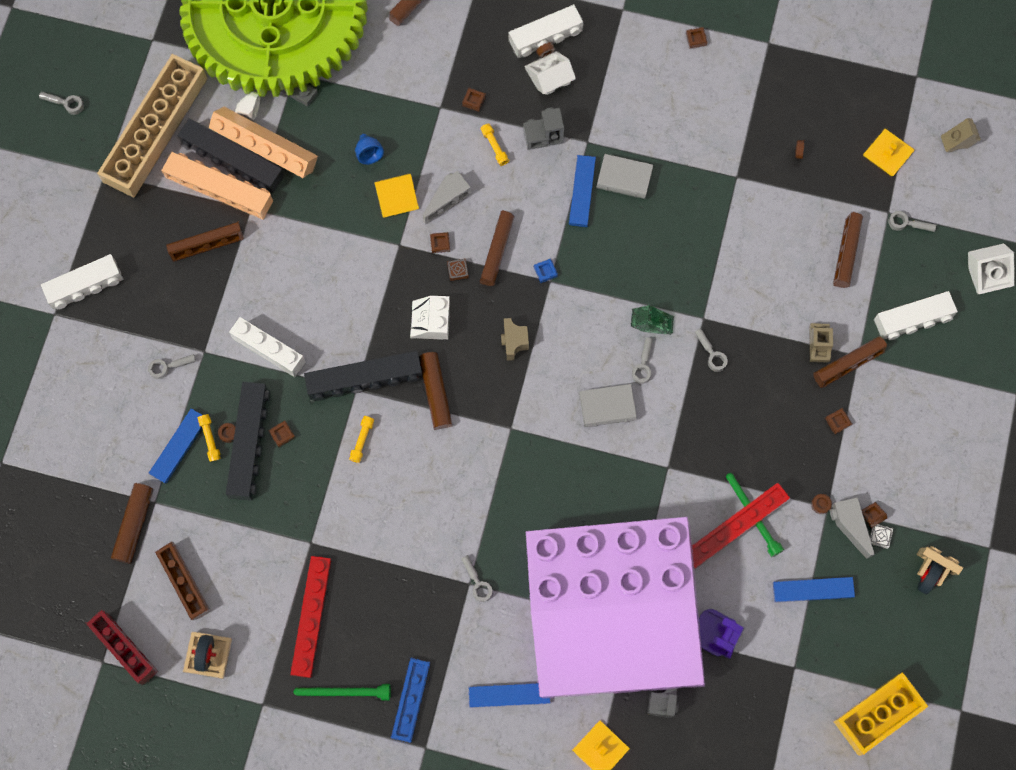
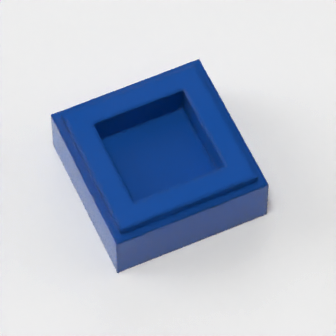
[533,258,558,283]

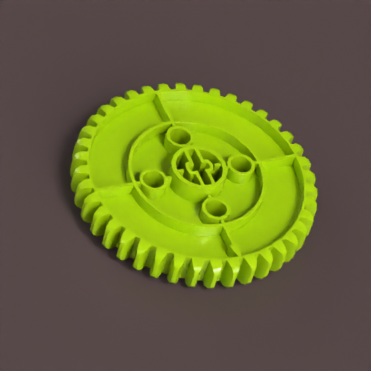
[180,0,368,97]

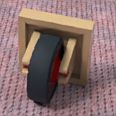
[916,546,963,595]
[183,632,232,679]

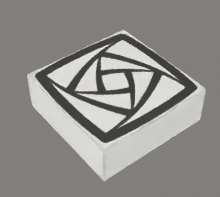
[870,525,893,549]

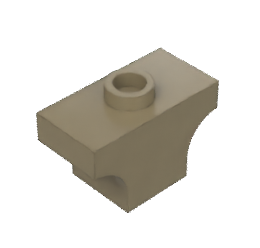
[940,118,981,153]
[501,318,529,360]
[809,323,833,362]

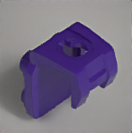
[699,609,745,659]

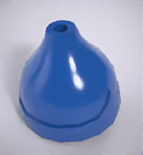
[355,134,384,164]

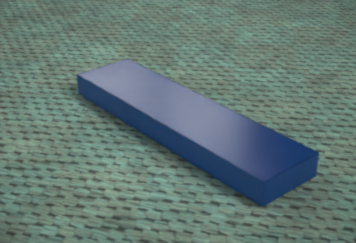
[569,155,596,227]
[148,409,202,484]
[772,577,855,603]
[391,658,430,743]
[469,683,550,708]

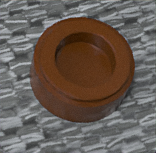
[536,42,555,58]
[795,140,804,159]
[218,423,236,443]
[811,494,832,514]

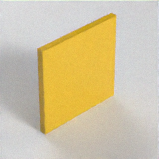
[863,129,914,177]
[374,174,419,217]
[572,720,630,770]

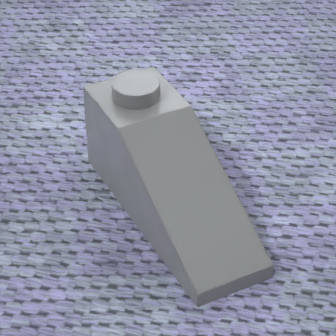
[423,171,471,224]
[830,497,875,559]

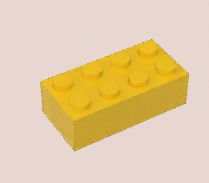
[833,672,928,756]

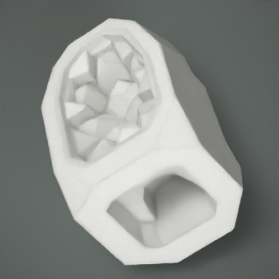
[235,91,261,121]

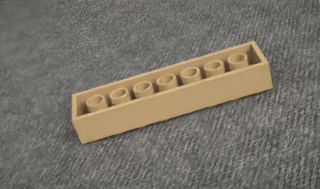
[97,54,208,197]

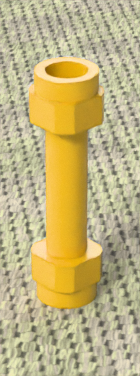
[480,124,509,166]
[197,414,221,462]
[349,416,374,463]

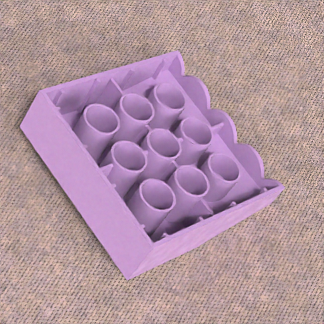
[526,517,705,698]

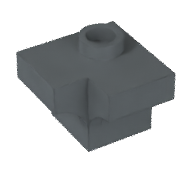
[647,688,679,718]

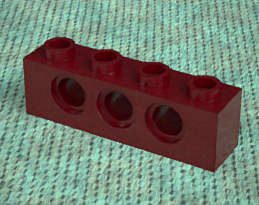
[86,610,159,685]

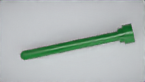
[726,473,785,558]
[294,684,391,700]

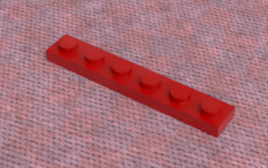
[692,483,790,569]
[290,556,331,678]

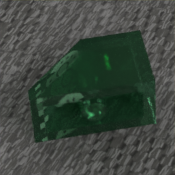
[631,305,674,335]

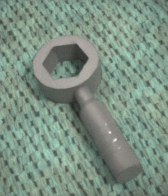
[39,92,84,115]
[888,211,936,232]
[695,328,728,372]
[632,338,653,384]
[148,354,196,379]
[461,555,492,602]

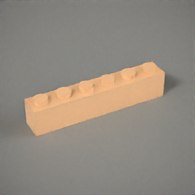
[209,107,318,178]
[161,152,273,220]

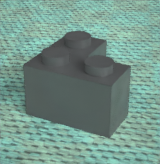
[523,108,564,150]

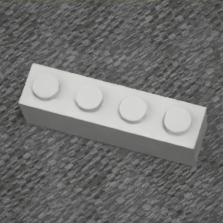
[509,5,583,58]
[41,254,124,310]
[874,291,958,340]
[229,317,306,377]

